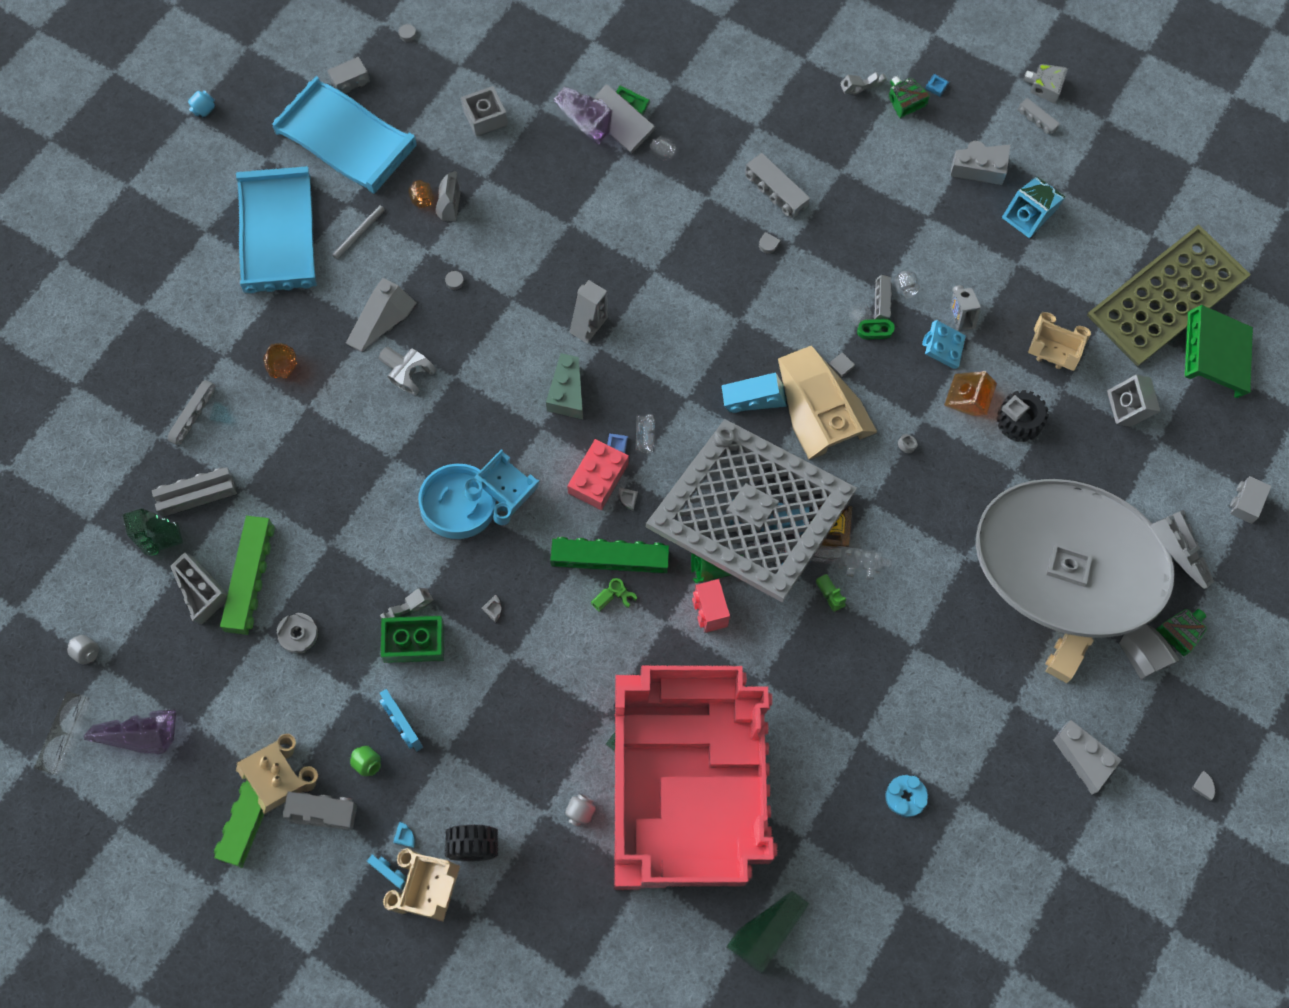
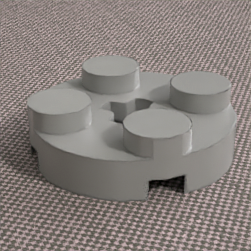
[277,613,318,653]

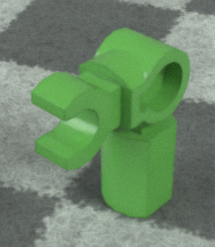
[816,574,846,612]
[591,578,637,612]

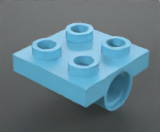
[922,320,966,369]

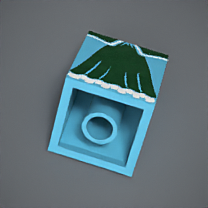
[1002,176,1065,238]

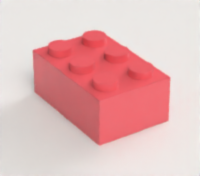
[567,439,629,510]

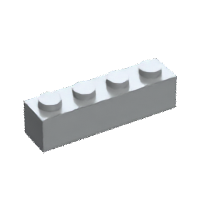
[1018,98,1060,135]
[874,275,892,320]

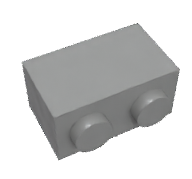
[327,57,370,93]
[1230,476,1271,524]

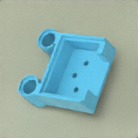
[464,449,539,525]

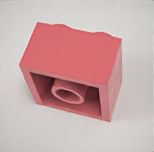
[692,579,730,633]

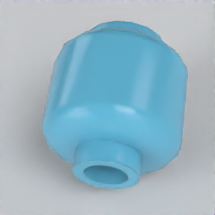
[188,91,215,117]

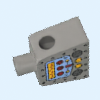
[950,285,981,331]

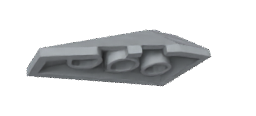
[346,278,417,352]

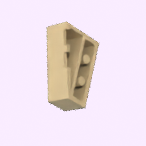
[1045,633,1094,683]

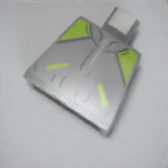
[1023,64,1068,104]

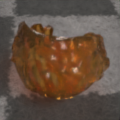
[263,343,297,379]

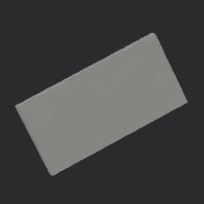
[583,84,656,154]

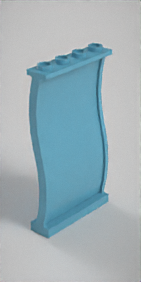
[272,76,417,194]
[236,166,317,293]

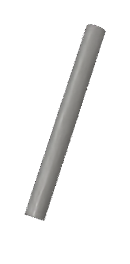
[332,205,385,259]

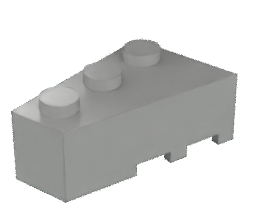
[1053,720,1122,795]

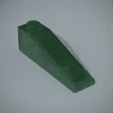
[726,891,809,974]

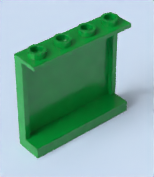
[1185,305,1253,398]

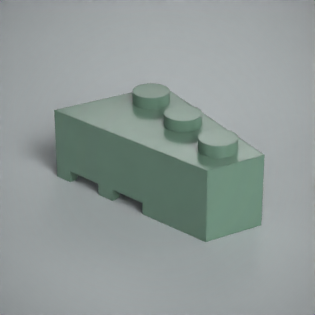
[546,353,583,419]

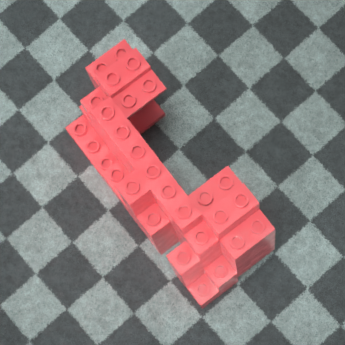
[615,666,777,890]

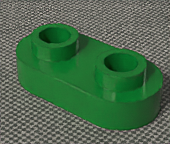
[857,319,895,340]

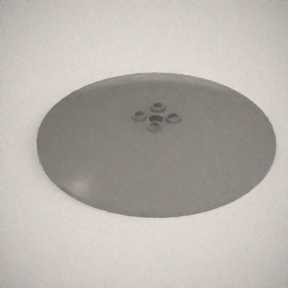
[976,479,1174,638]

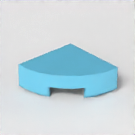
[394,822,415,848]

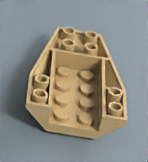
[778,345,877,460]

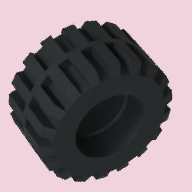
[997,390,1049,442]
[445,825,498,861]

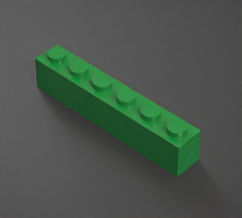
[550,537,669,573]

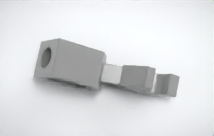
[840,72,887,95]
[380,588,433,618]

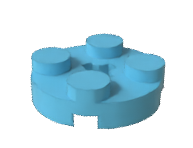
[885,775,928,817]

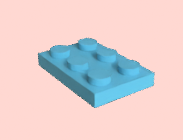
[379,689,423,752]

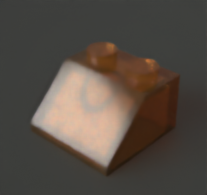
[944,371,997,416]

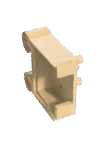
[1028,312,1091,371]
[236,734,318,814]
[383,849,460,921]

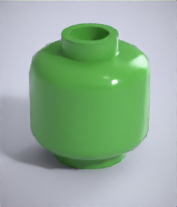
[350,746,381,777]

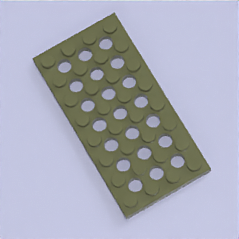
[1087,224,1251,367]

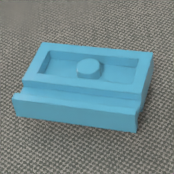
[367,855,407,891]

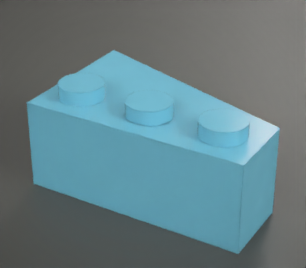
[722,373,787,413]

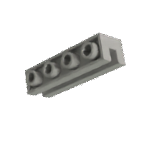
[745,153,810,219]
[152,467,237,517]

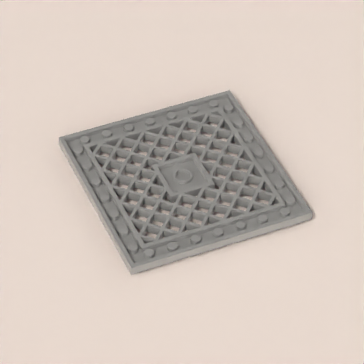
[646,419,857,603]

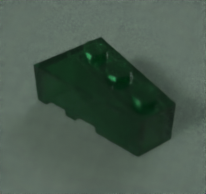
[122,509,183,555]

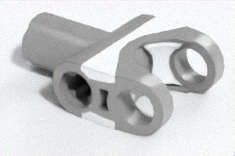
[379,346,437,395]

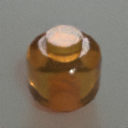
[408,180,434,208]

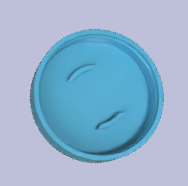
[418,464,497,539]

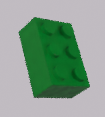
[381,616,444,663]

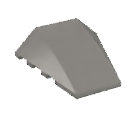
[1151,510,1214,589]

